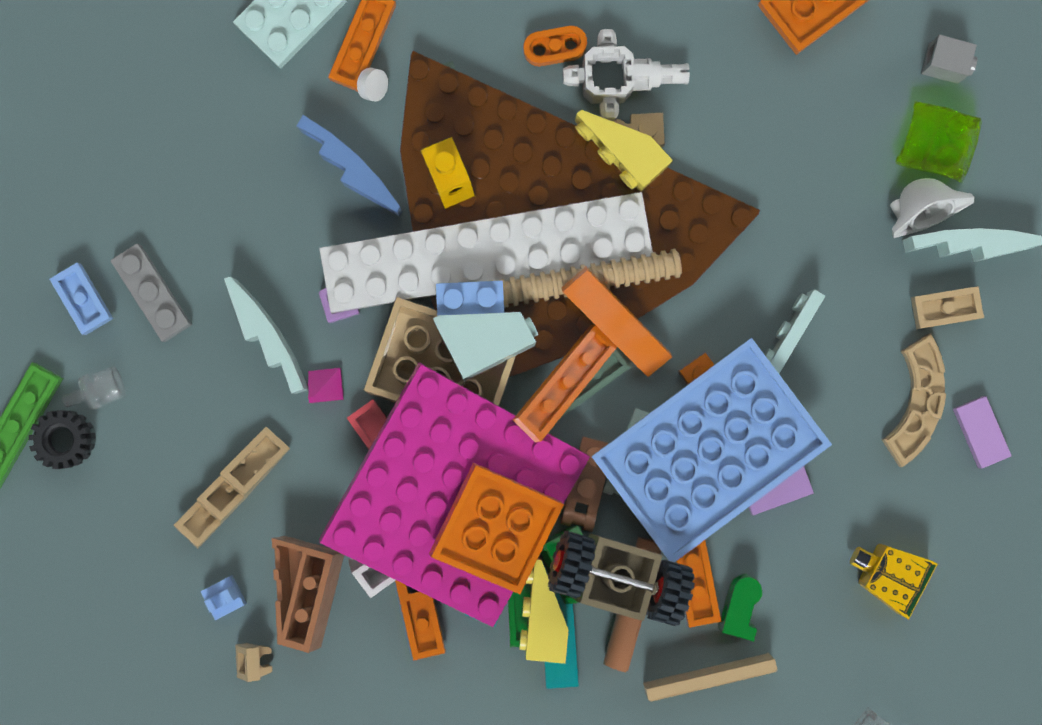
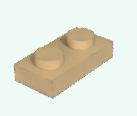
[911,286,984,329]

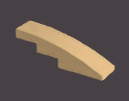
[174,427,290,548]

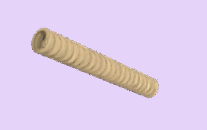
[491,249,682,308]

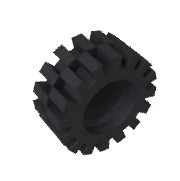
[28,410,96,469]

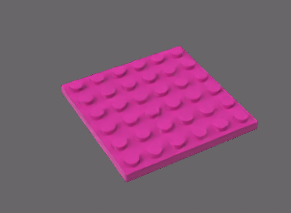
[319,362,590,627]

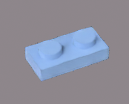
[49,263,114,335]
[436,280,504,316]

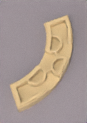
[882,334,946,467]

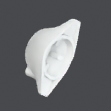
[890,178,974,238]

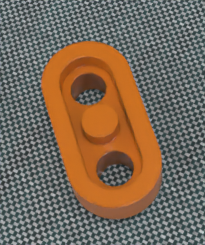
[523,26,587,67]

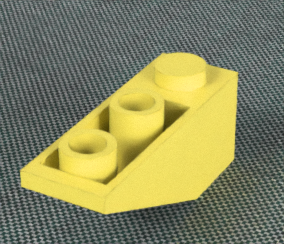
[575,110,673,192]
[519,557,569,664]

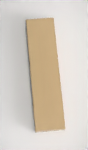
[643,653,777,702]

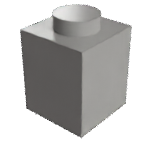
[921,35,978,84]

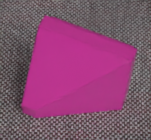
[308,368,344,403]

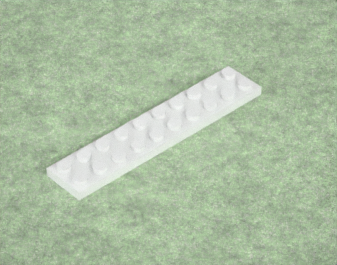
[319,192,653,313]

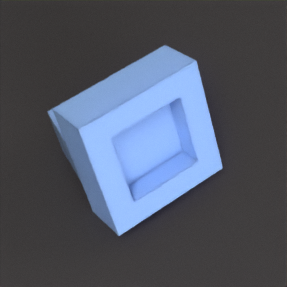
[201,575,247,620]

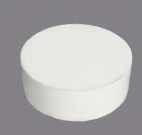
[357,67,388,102]

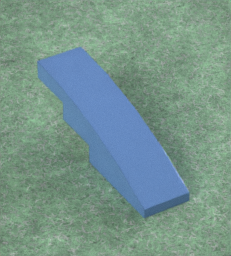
[297,115,403,217]

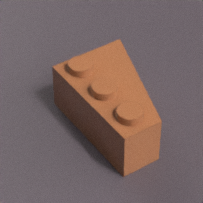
[271,536,344,653]

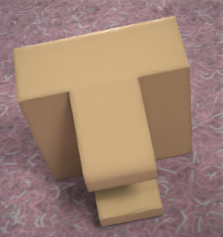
[236,643,272,682]

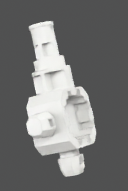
[563,29,690,121]

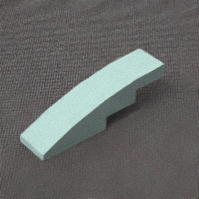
[902,228,1042,262]
[224,277,308,394]

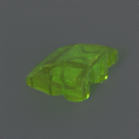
[895,101,982,183]

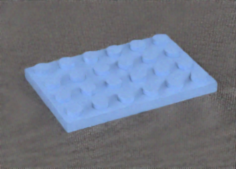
[591,338,832,562]

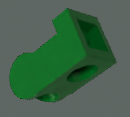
[718,574,763,642]

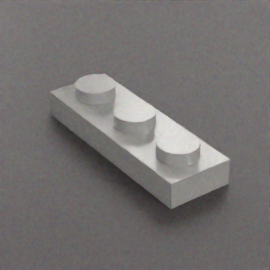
[110,243,192,342]

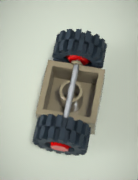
[548,531,695,626]

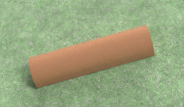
[603,537,661,673]

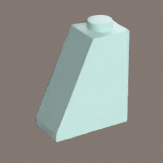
[433,312,538,381]

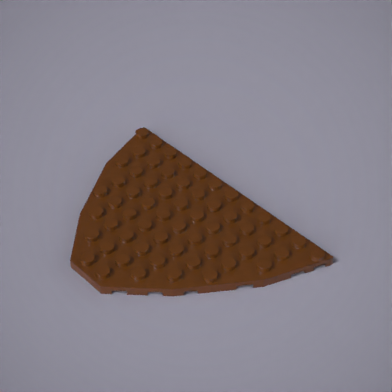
[400,51,760,377]

